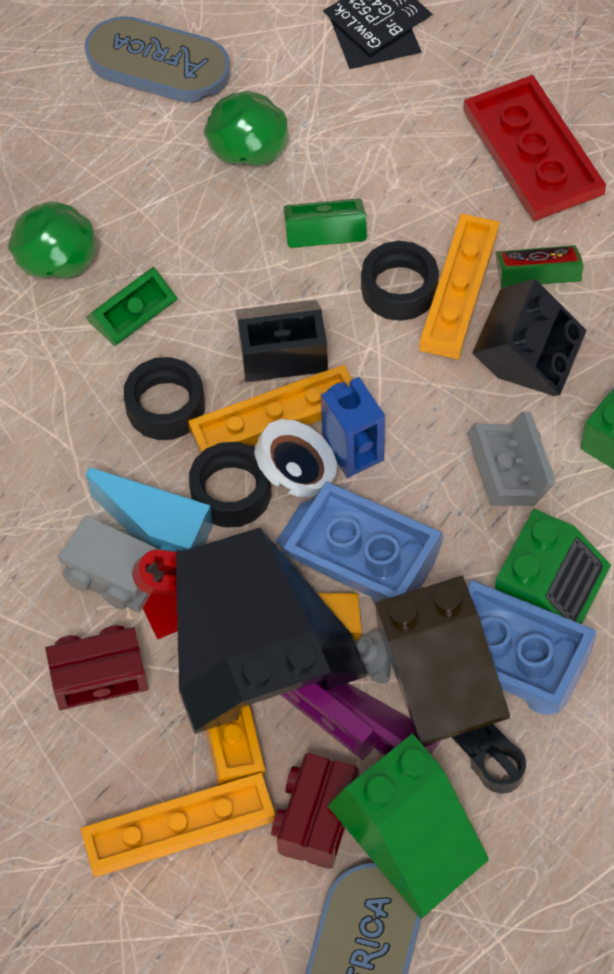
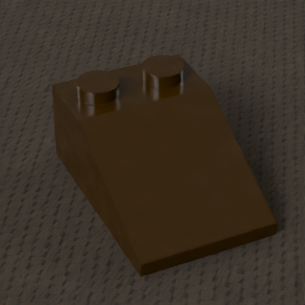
[375,575,510,746]

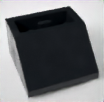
[472,279,587,396]
[235,300,328,382]

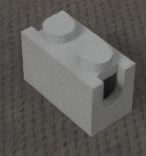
[58,515,164,613]

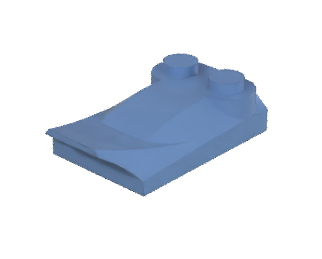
[276,481,443,604]
[468,580,596,715]

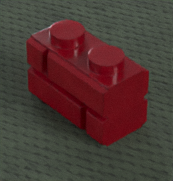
[45,625,148,711]
[271,753,359,869]

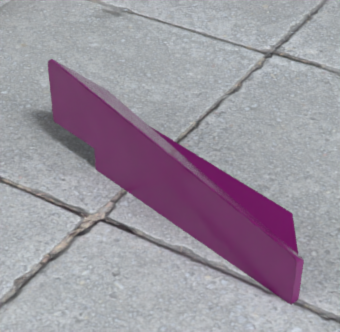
[281,682,441,761]

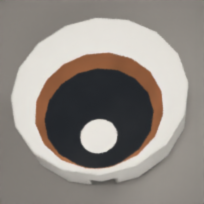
[254,419,337,497]

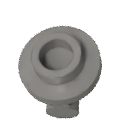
[356,631,391,683]

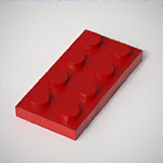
[463,75,606,221]

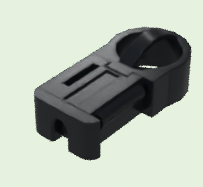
[451,724,526,794]

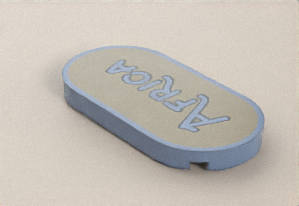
[85,16,230,102]
[305,863,421,974]

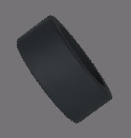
[361,240,439,321]
[124,357,205,440]
[189,442,272,528]

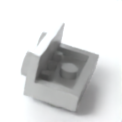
[467,412,555,506]

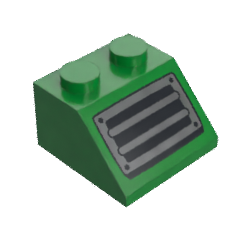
[495,509,611,624]

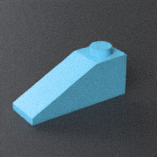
[86,467,213,552]

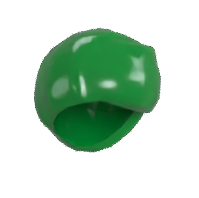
[203,91,289,166]
[8,201,97,278]

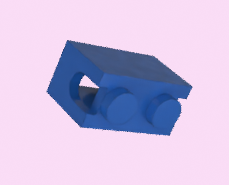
[321,377,385,478]

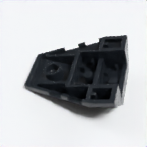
[175,528,368,734]

